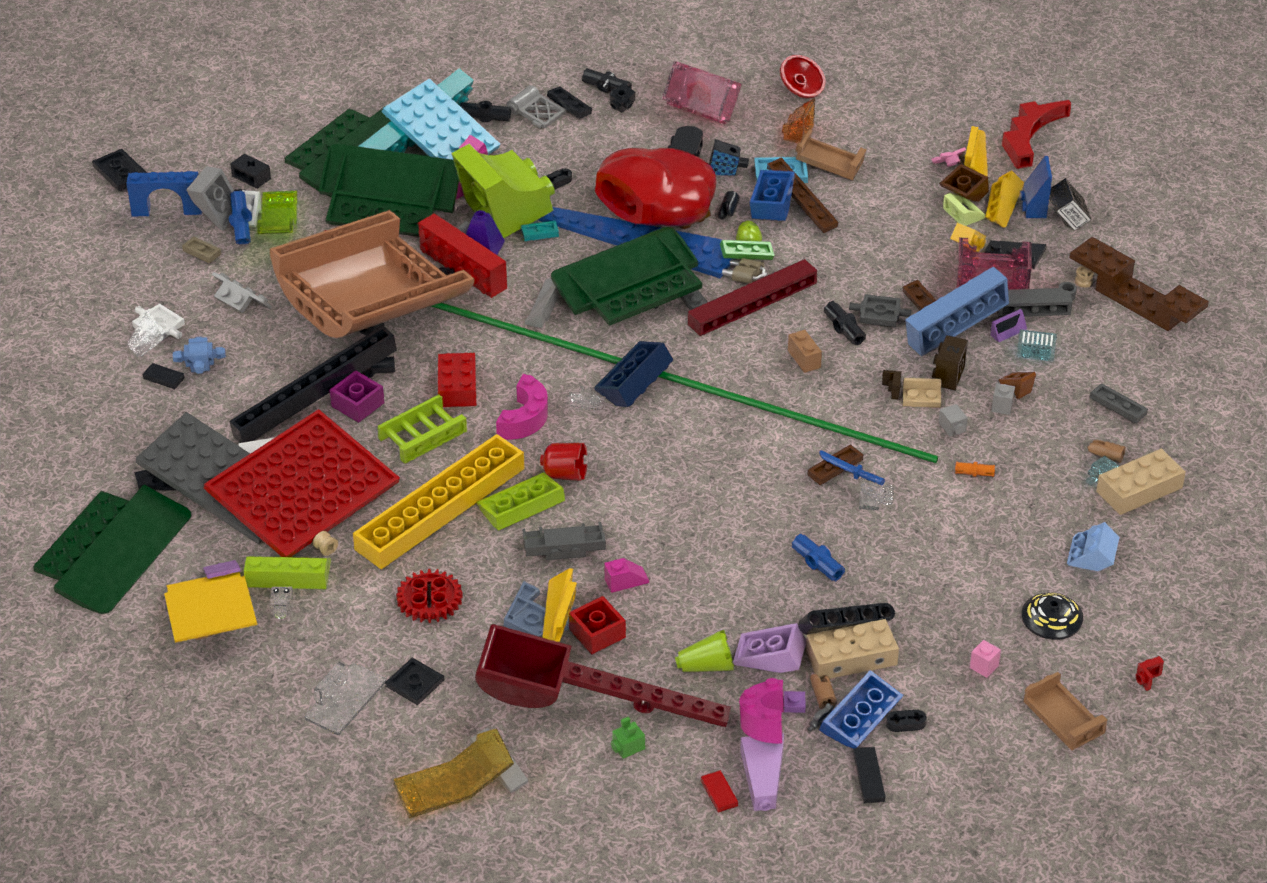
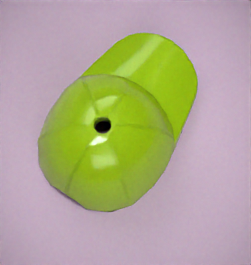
[736,220,762,241]

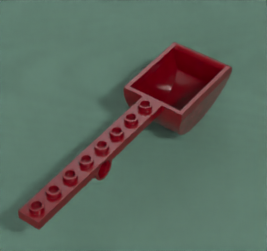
[475,624,731,727]

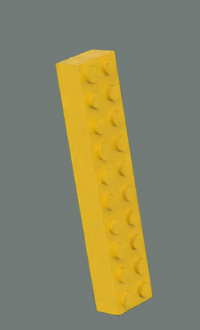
[353,434,525,570]

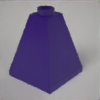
[466,210,505,255]

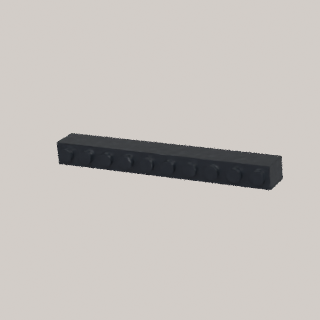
[229,326,397,443]

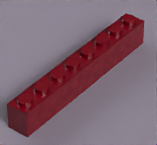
[688,259,818,336]

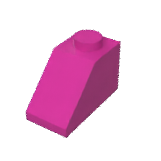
[604,558,649,593]

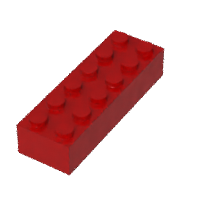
[418,213,507,298]

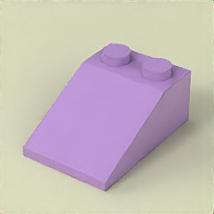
[733,623,806,673]

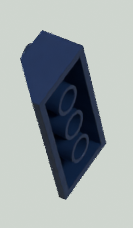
[594,341,673,407]

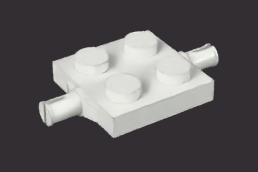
[132,304,185,343]

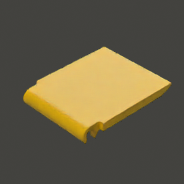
[164,572,257,643]

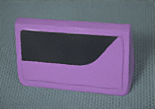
[990,309,1027,342]

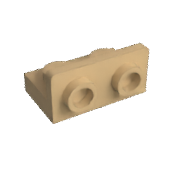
[903,378,941,408]

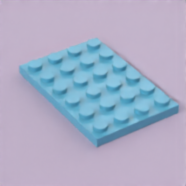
[382,78,501,160]

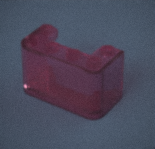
[662,61,742,124]
[956,237,1032,290]

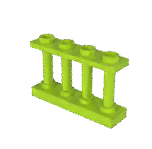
[377,395,467,464]

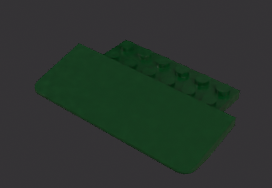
[284,106,391,198]
[319,144,459,237]
[551,227,703,326]
[33,485,192,614]

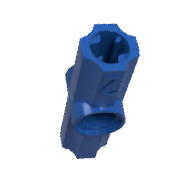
[229,191,252,245]
[792,534,845,582]

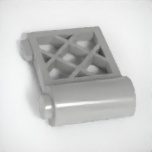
[506,85,566,129]

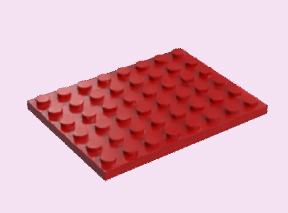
[204,409,400,557]

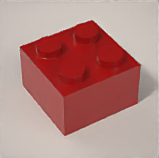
[569,596,626,655]

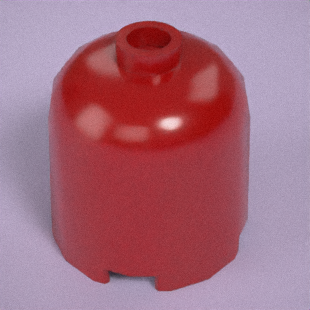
[540,443,588,481]

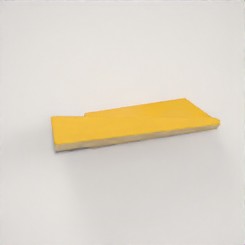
[964,126,988,177]
[985,170,1024,228]
[542,568,577,642]

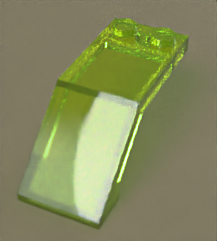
[257,191,298,234]

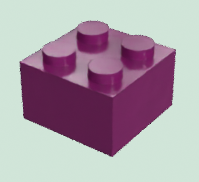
[330,371,385,423]

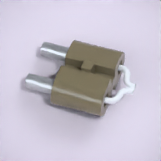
[722,258,767,284]

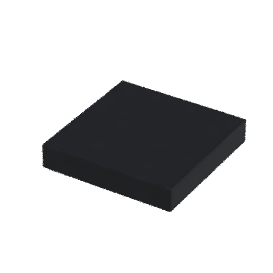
[385,657,445,705]

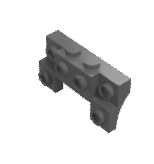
[522,522,606,560]

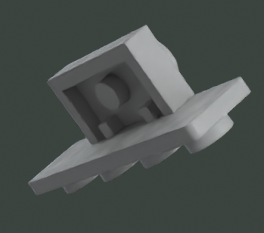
[212,272,272,313]

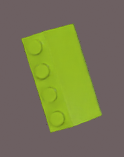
[244,556,331,589]

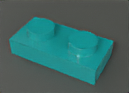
[521,220,559,241]

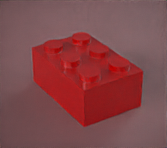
[438,353,477,407]

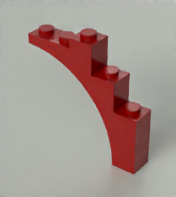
[1002,100,1072,169]

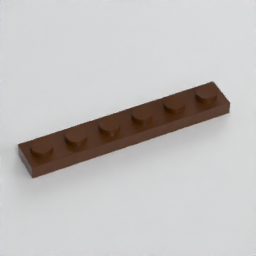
[767,157,838,233]

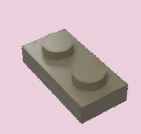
[182,237,221,264]

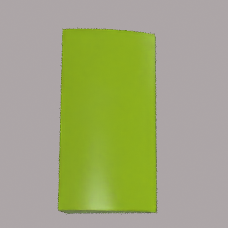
[477,472,565,531]

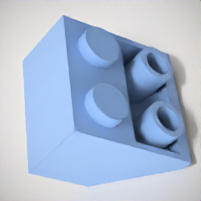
[1067,522,1119,571]

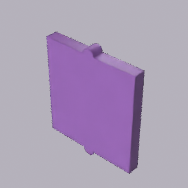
[203,560,240,578]

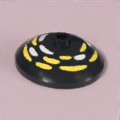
[1021,592,1083,640]

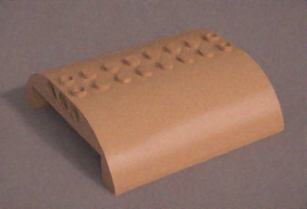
[270,210,474,338]

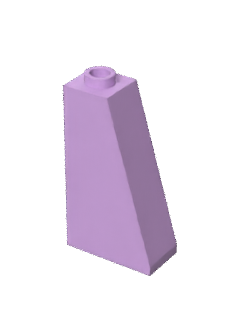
[740,733,784,811]

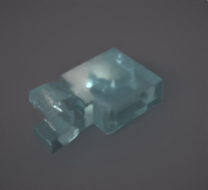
[1086,456,1119,486]

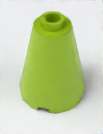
[675,630,734,672]

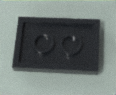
[92,148,147,191]

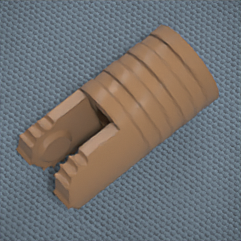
[1087,440,1126,463]
[810,674,837,709]

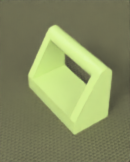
[943,193,986,226]

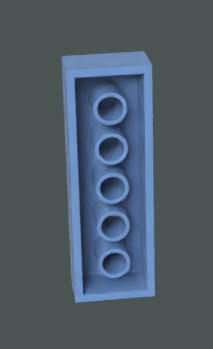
[905,267,1009,356]

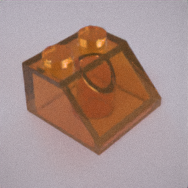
[782,99,816,144]

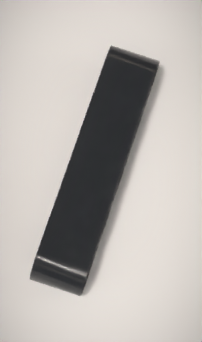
[798,603,895,635]

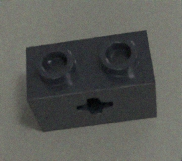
[230,153,271,189]

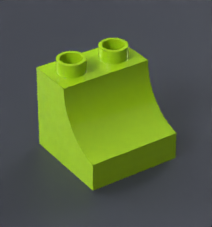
[451,144,555,238]

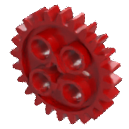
[396,569,463,623]

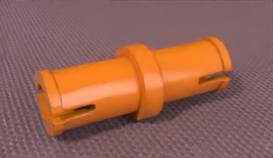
[955,461,995,477]

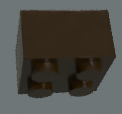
[932,335,968,391]

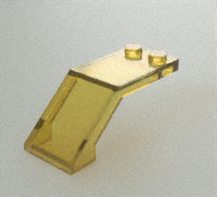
[393,728,514,819]

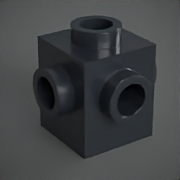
[610,83,636,113]

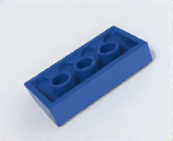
[819,670,904,748]

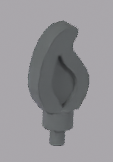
[807,703,833,732]

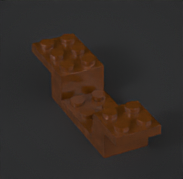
[1069,237,1209,331]

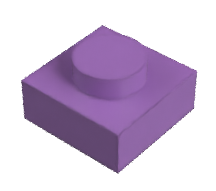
[784,691,806,713]

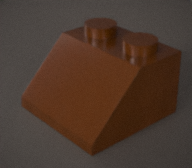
[939,164,989,202]

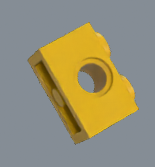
[950,223,986,252]

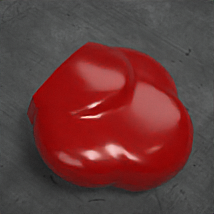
[595,148,716,226]

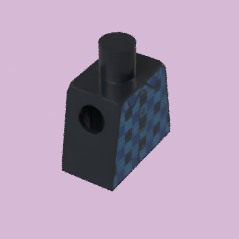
[709,139,749,176]

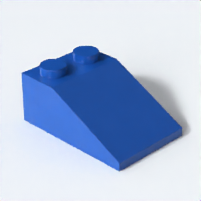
[1020,156,1052,218]
[750,170,795,221]

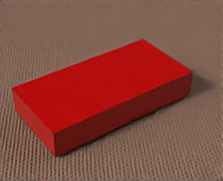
[701,770,738,813]

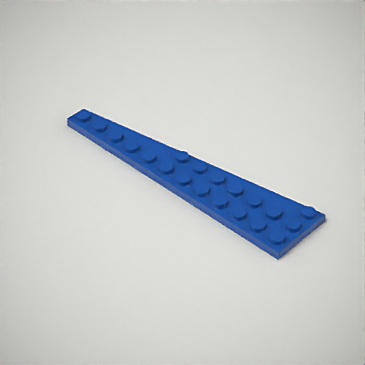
[537,207,735,278]

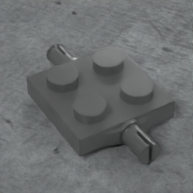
[849,294,911,327]

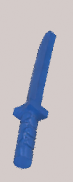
[819,450,885,486]

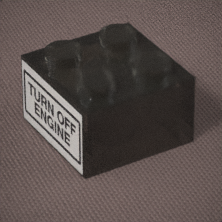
[1049,178,1092,231]

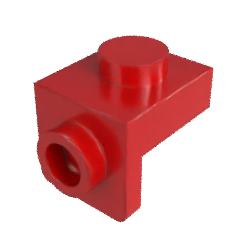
[1136,656,1164,691]

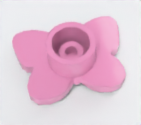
[931,147,966,167]

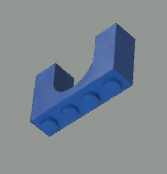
[127,171,202,217]

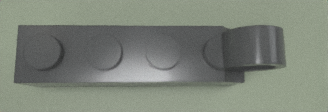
[997,282,1077,317]

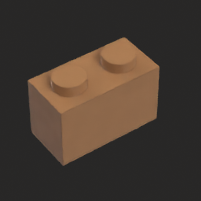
[788,330,822,373]

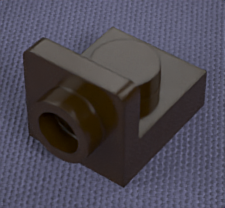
[882,370,902,400]

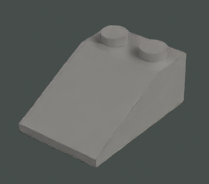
[186,166,234,231]

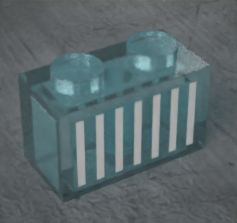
[1017,330,1057,362]

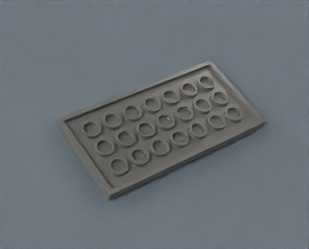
[136,412,263,544]

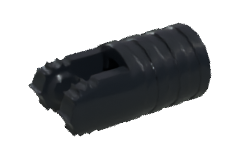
[718,191,740,220]

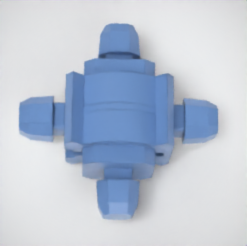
[173,336,226,374]

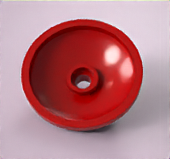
[780,55,826,98]

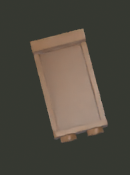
[795,129,867,180]
[1023,672,1107,750]

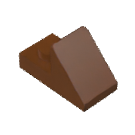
[999,372,1036,399]

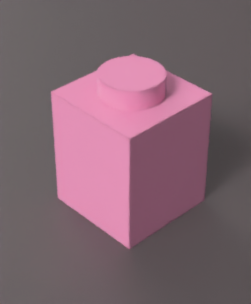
[970,640,1001,678]

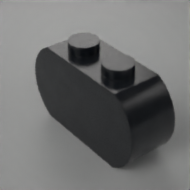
[668,126,703,157]

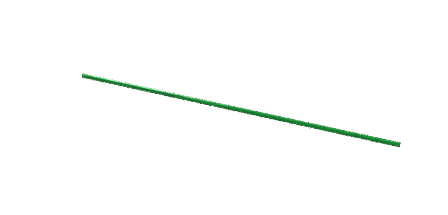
[431,302,938,463]

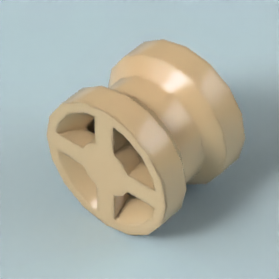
[1075,266,1094,288]
[313,531,338,556]

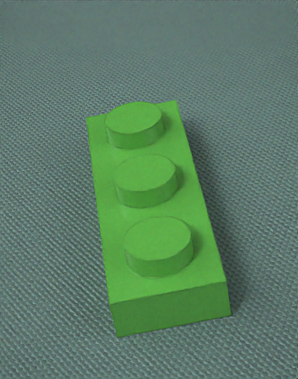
[720,240,775,260]

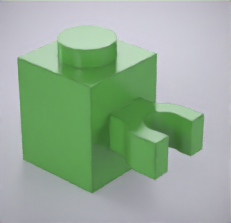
[611,717,645,759]

